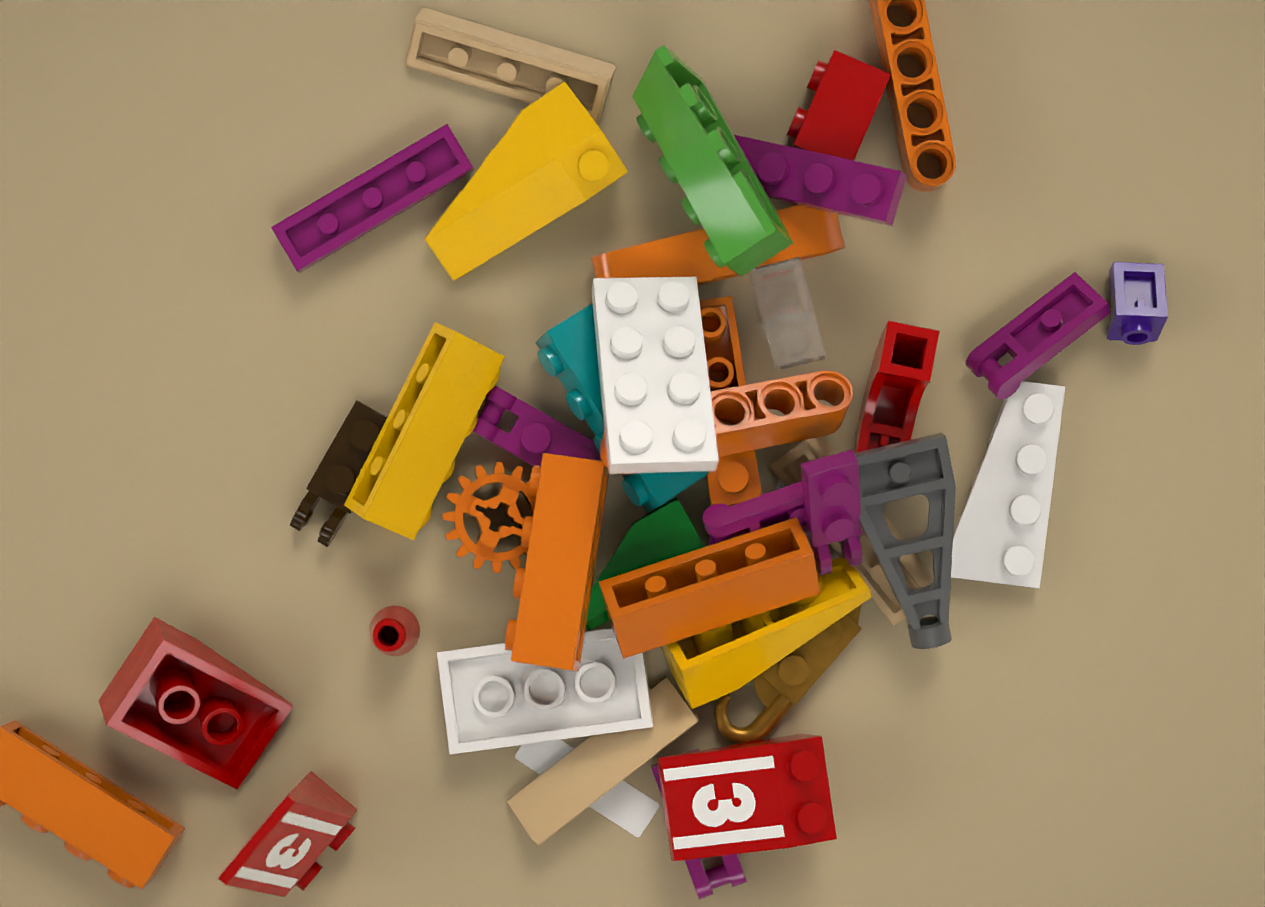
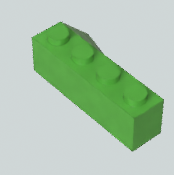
[632,45,794,276]

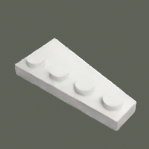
[951,381,1065,589]

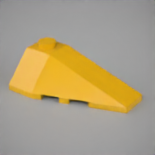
[424,81,628,281]
[661,558,871,710]

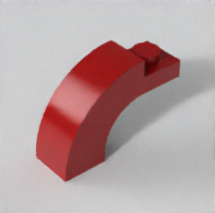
[854,320,940,453]

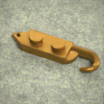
[714,604,862,744]

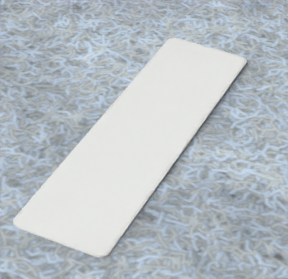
[515,740,659,837]

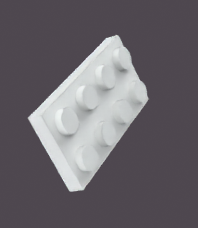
[591,277,719,474]
[437,628,654,755]

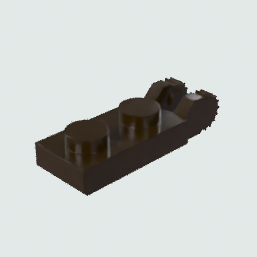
[290,400,387,547]

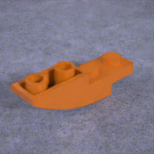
[699,296,762,506]

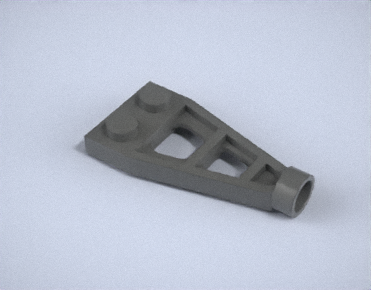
[854,433,956,649]

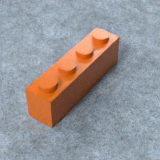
[505,453,609,672]
[599,517,820,659]
[0,720,185,889]

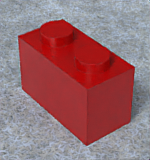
[786,50,891,160]

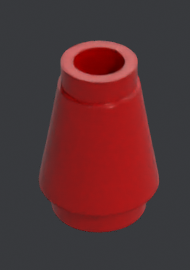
[369,606,420,656]

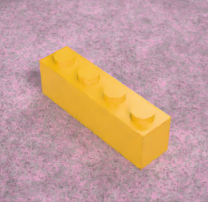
[344,322,505,541]

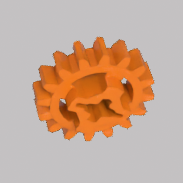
[441,462,536,573]

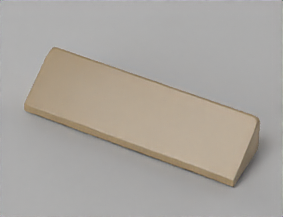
[405,8,616,124]
[770,436,934,626]
[507,676,699,846]

